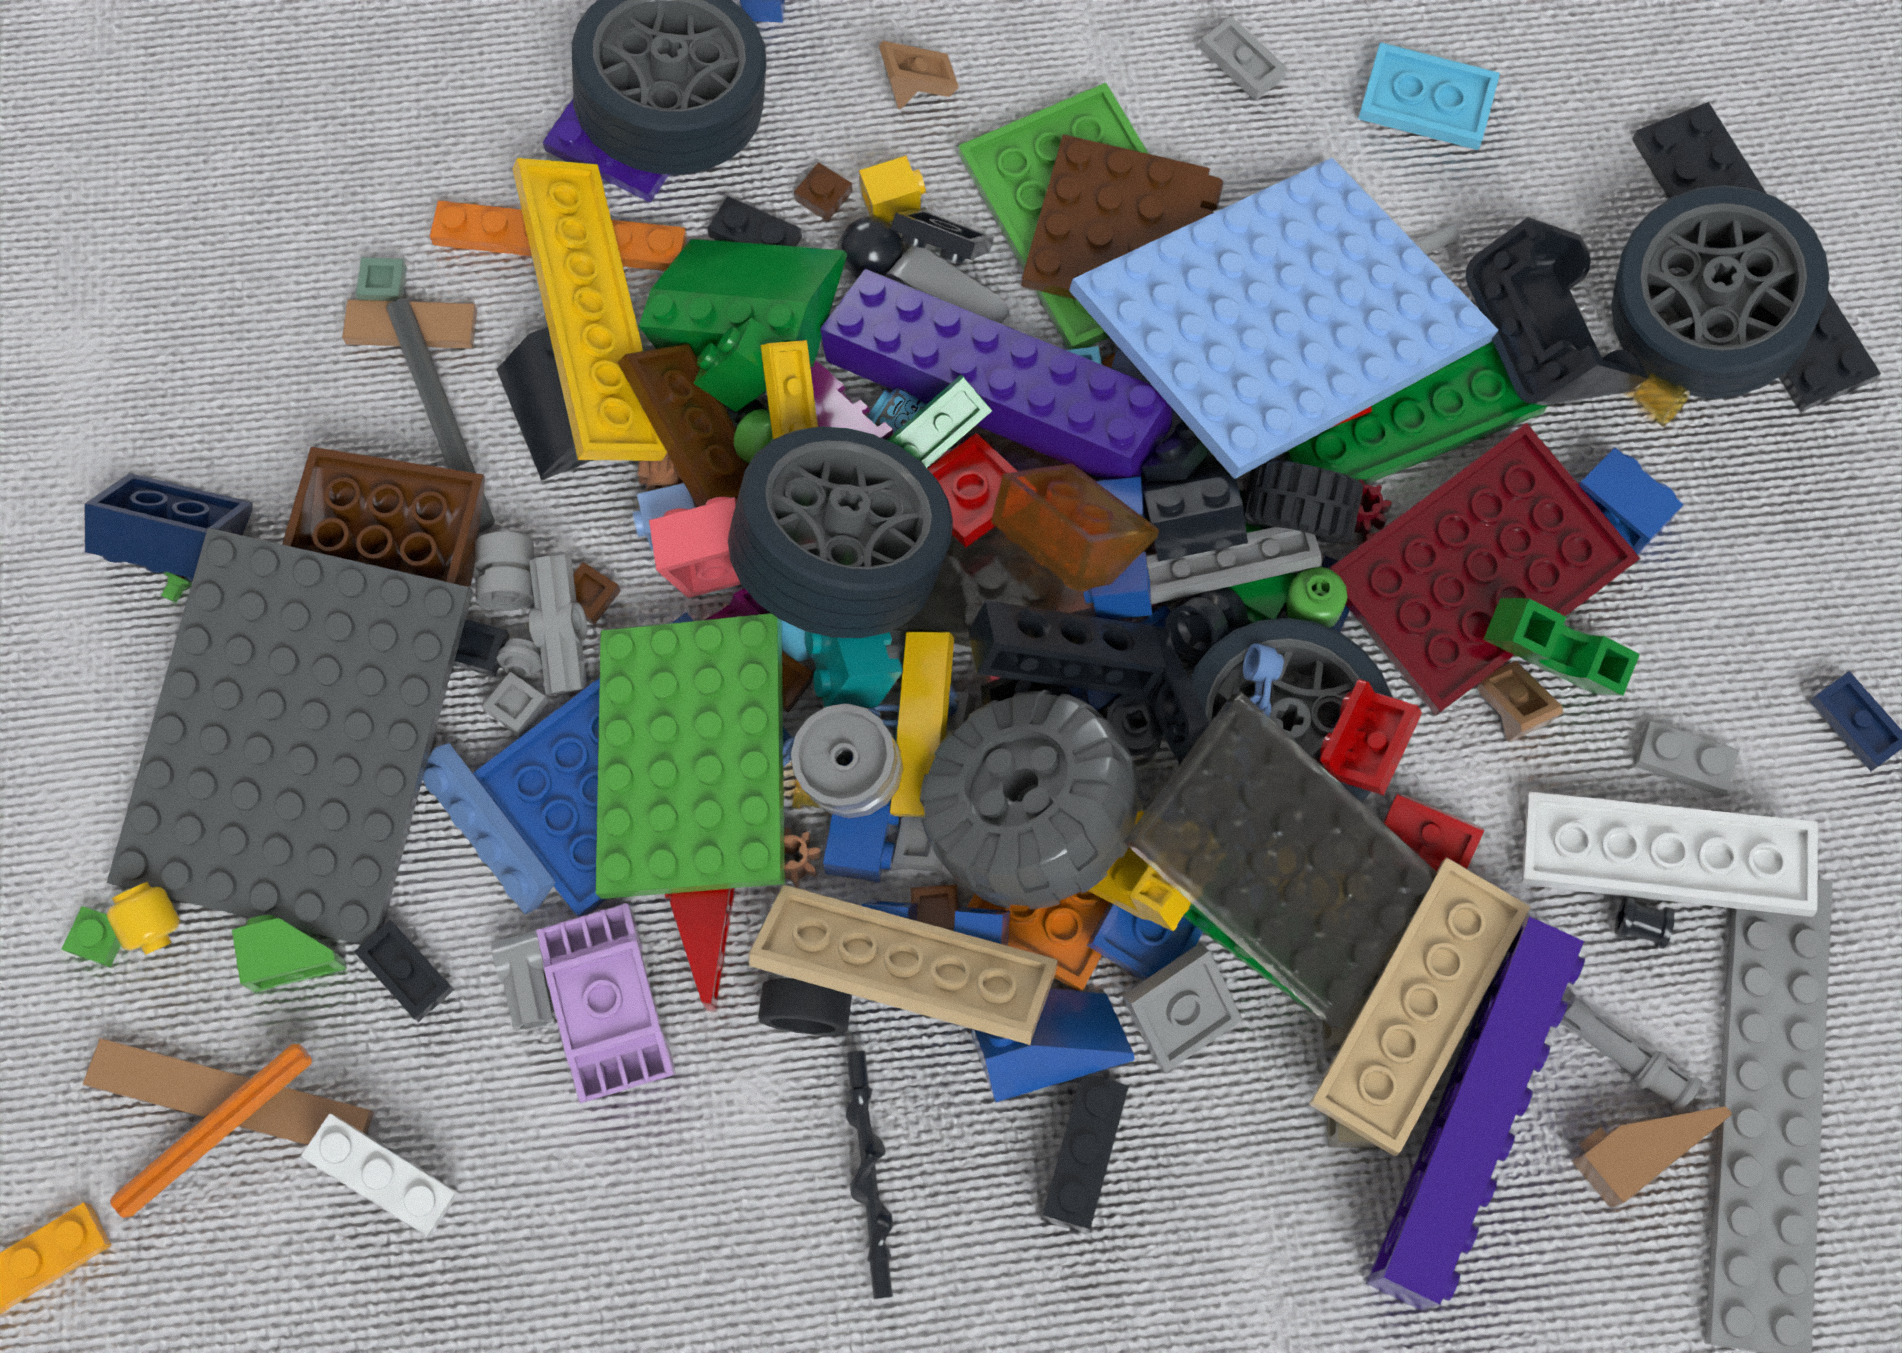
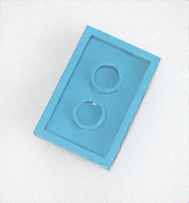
[1358,42,1500,150]

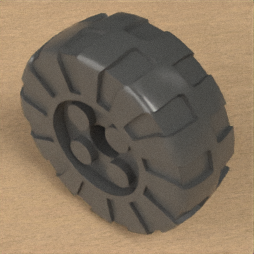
[920,690,1142,909]

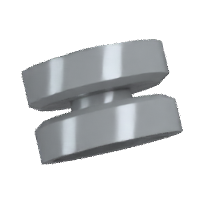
[791,703,903,818]

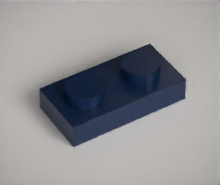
[1809,671,1902,772]

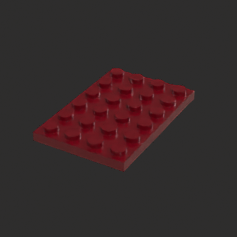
[1329,422,1641,716]

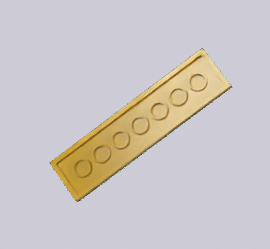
[512,158,667,461]

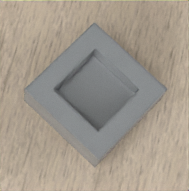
[481,672,548,737]

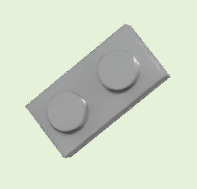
[1200,16,1287,100]
[1634,720,1739,796]

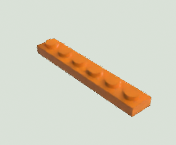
[430,200,687,271]

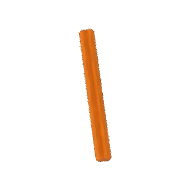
[110,1044,312,1218]

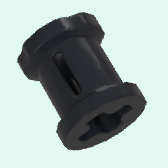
[1614,896,1675,949]

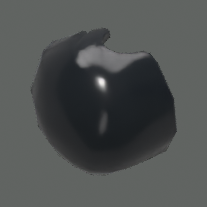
[838,216,903,279]

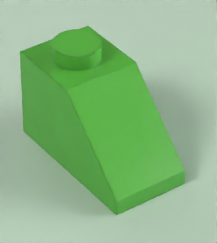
[232,915,347,993]

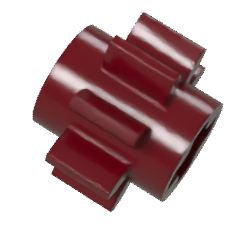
[1354,479,1392,538]

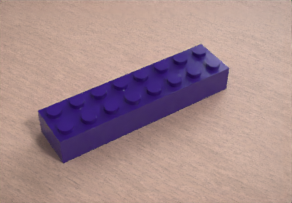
[820,269,1172,480]
[1366,917,1585,1310]

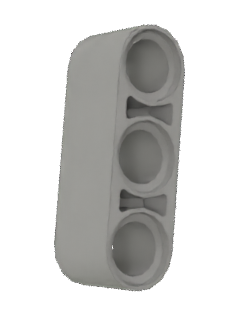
[886,245,1009,324]

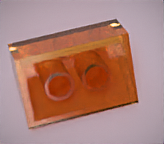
[991,463,1159,591]

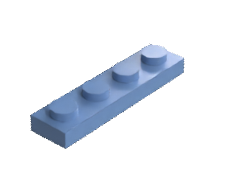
[423,743,556,914]

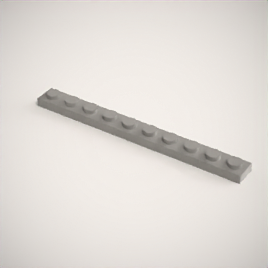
[886,527,1322,661]

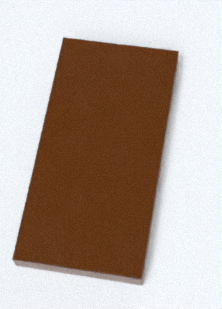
[617,343,749,507]

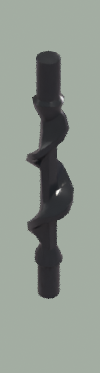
[845,1051,894,1300]

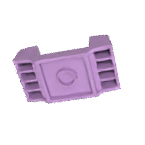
[536,903,676,1104]

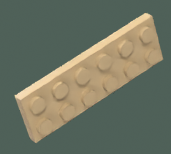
[1309,858,1531,1156]
[749,885,1058,1045]

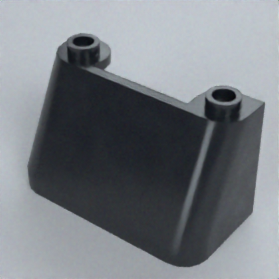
[1466,217,1649,406]

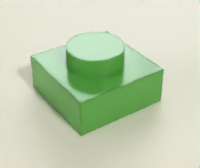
[61,906,121,968]

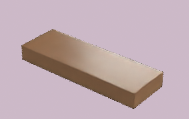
[342,300,477,349]

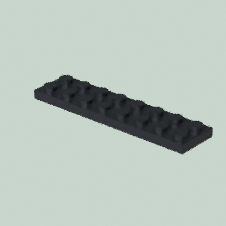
[1632,102,1881,413]

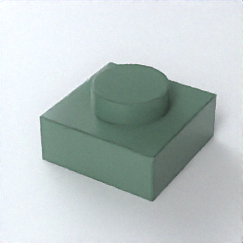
[356,257,407,301]

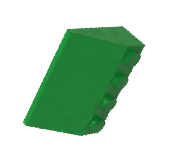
[639,239,847,367]

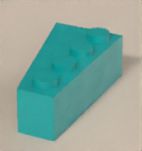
[804,631,903,708]

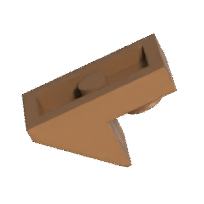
[879,41,959,109]
[1477,661,1563,742]

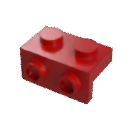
[1321,679,1422,796]
[1375,791,1484,881]

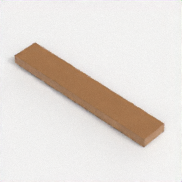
[82,1038,374,1146]

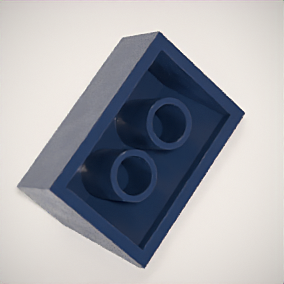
[84,473,253,582]

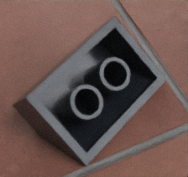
[496,327,594,481]

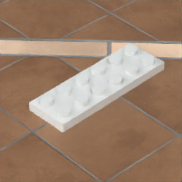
[1522,792,1818,917]

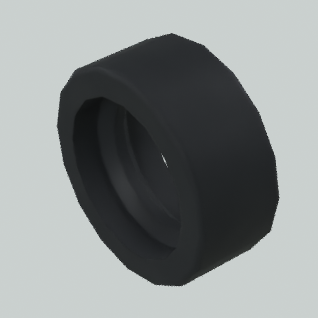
[758,978,852,1035]

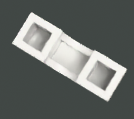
[300,1113,459,1236]

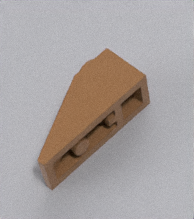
[1571,1106,1732,1208]

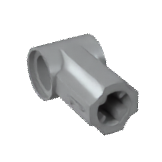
[491,931,555,1031]

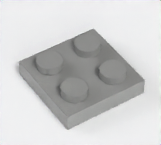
[1122,943,1242,1073]

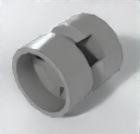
[475,531,534,611]

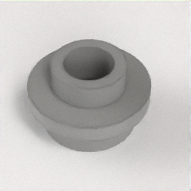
[497,638,542,678]

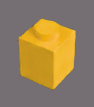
[859,156,926,222]

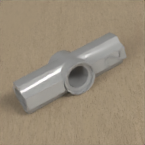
[529,555,587,695]

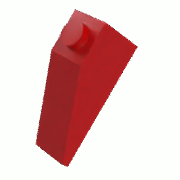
[665,888,736,1012]

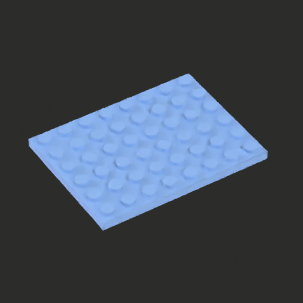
[1069,158,1498,479]

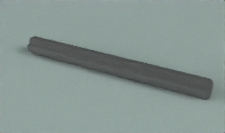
[386,298,495,532]

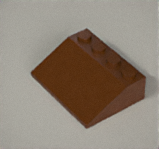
[282,447,485,588]

